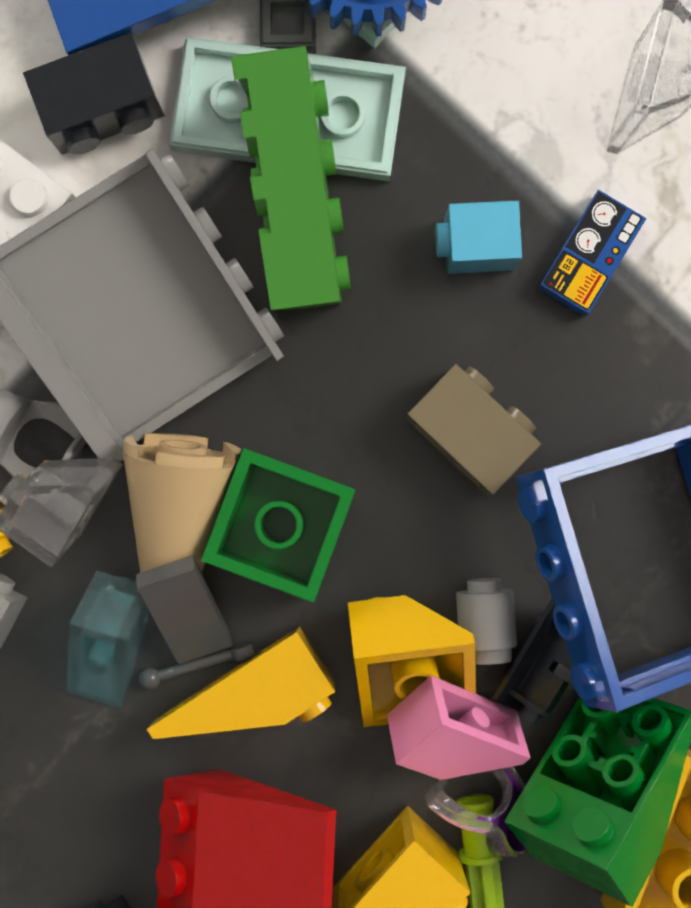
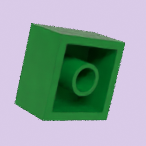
[201,448,356,603]

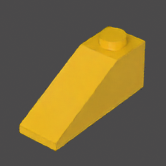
[147,626,336,739]

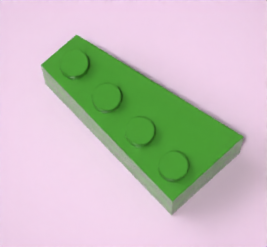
[231,46,351,312]

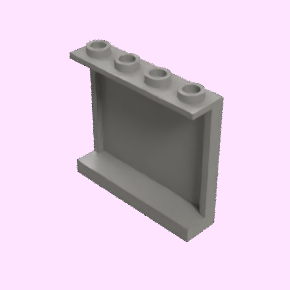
[0,149,284,469]

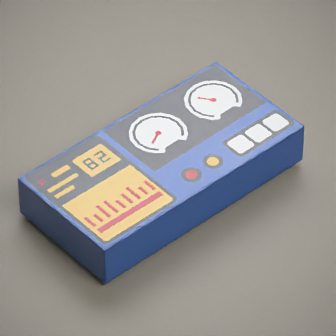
[537,190,647,317]

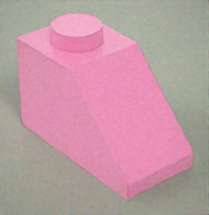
[387,675,531,780]

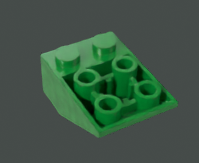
[504,697,691,907]

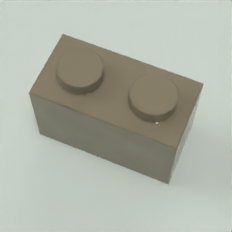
[405,364,541,495]

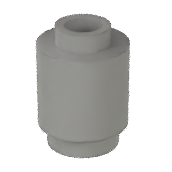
[456,578,517,665]

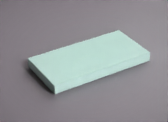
[169,36,406,182]

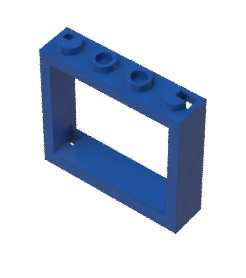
[516,424,691,712]

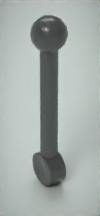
[138,642,255,690]

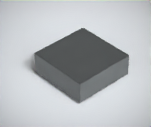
[260,0,316,54]

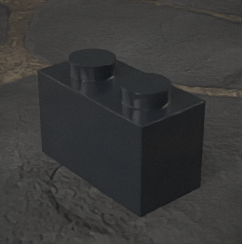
[23,32,164,155]

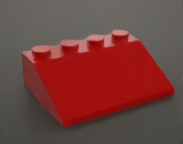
[156,769,336,908]

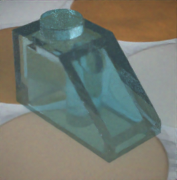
[67,570,149,708]

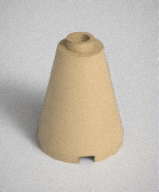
[123,433,241,573]

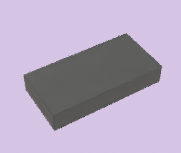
[136,555,232,665]

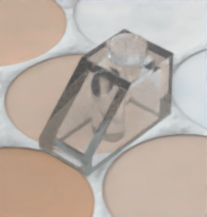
[0,457,123,567]

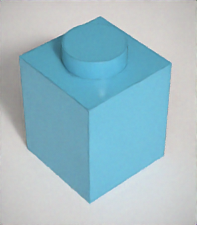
[435,201,522,274]

